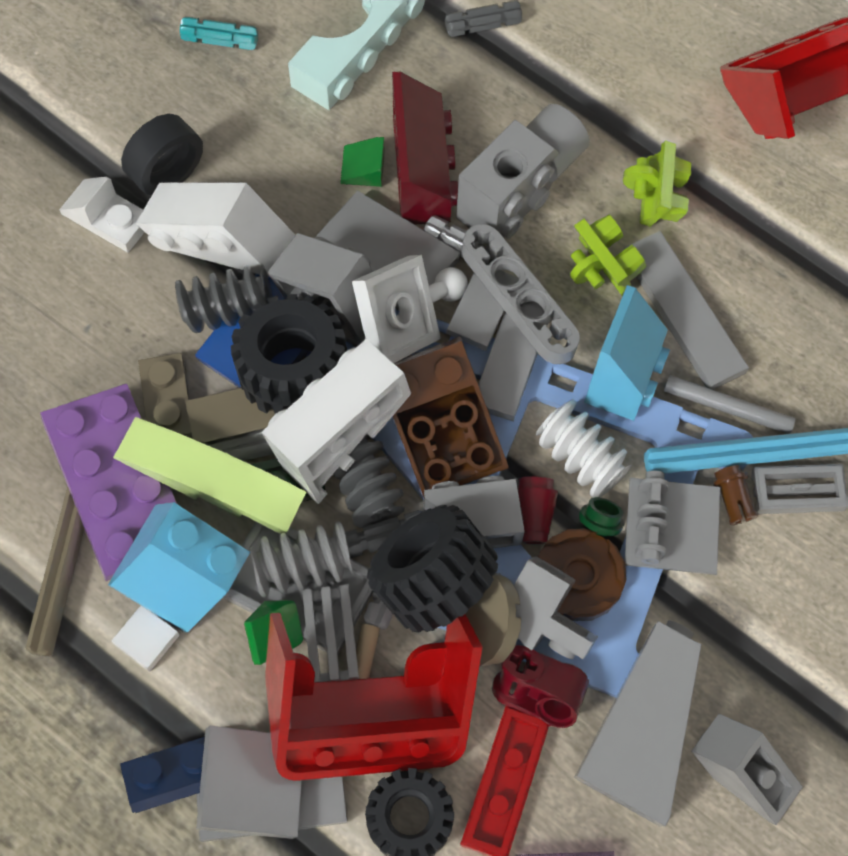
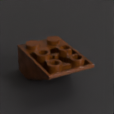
[393,336,509,497]

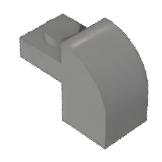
[514,556,598,659]

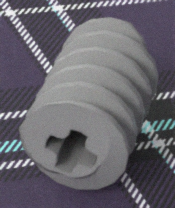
[250,522,353,598]

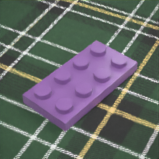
[40,383,177,581]

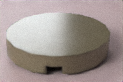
[465,573,521,667]

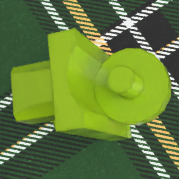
[623,140,692,227]
[570,214,647,296]

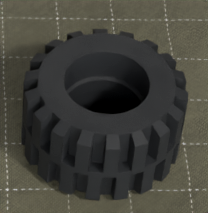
[231,294,347,414]
[367,505,498,633]

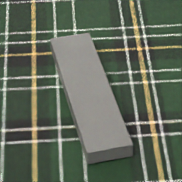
[623,231,749,390]

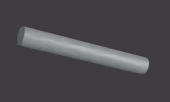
[664,375,796,434]

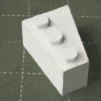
[136,183,295,277]
[262,339,411,504]

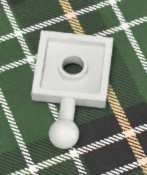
[352,255,468,363]

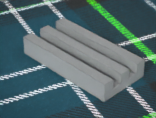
[751,464,848,514]
[302,584,359,682]

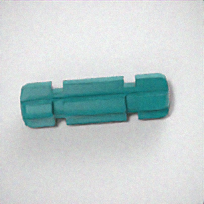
[180,16,258,50]

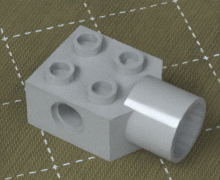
[456,104,590,239]

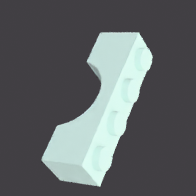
[288,0,425,110]

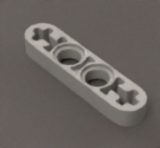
[462,224,580,364]

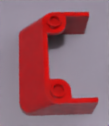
[720,16,848,139]
[265,613,483,781]

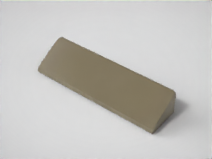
[185,388,275,443]

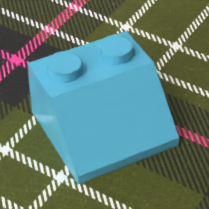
[584,285,670,421]
[108,502,250,632]

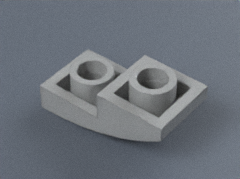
[446,265,519,351]

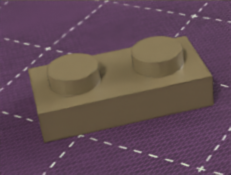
[138,353,193,439]

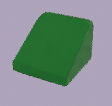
[340,137,385,187]
[244,600,303,665]

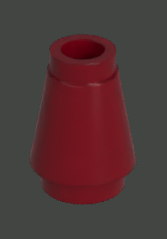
[517,477,558,545]

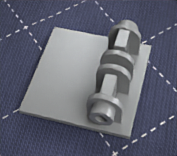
[625,471,720,575]

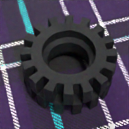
[365,768,454,856]

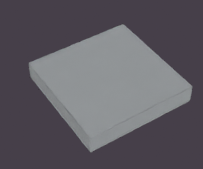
[196,725,302,839]

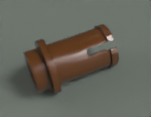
[713,465,759,525]

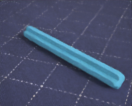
[644,428,848,473]

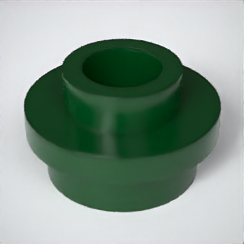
[579,497,624,538]

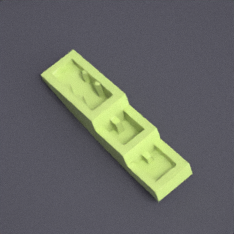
[113,417,306,534]

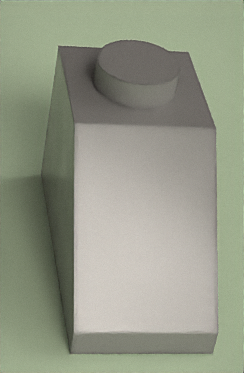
[691,714,803,825]

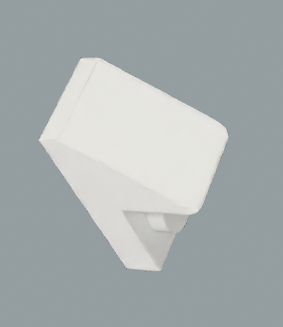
[59,177,145,253]

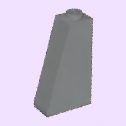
[574,620,702,827]

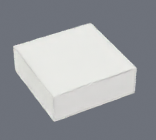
[111,606,180,672]

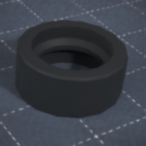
[121,113,203,195]

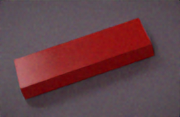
[460,706,550,856]

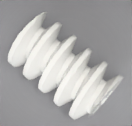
[536,399,632,498]

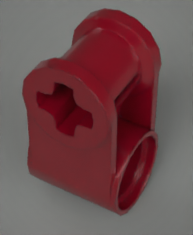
[492,645,589,728]

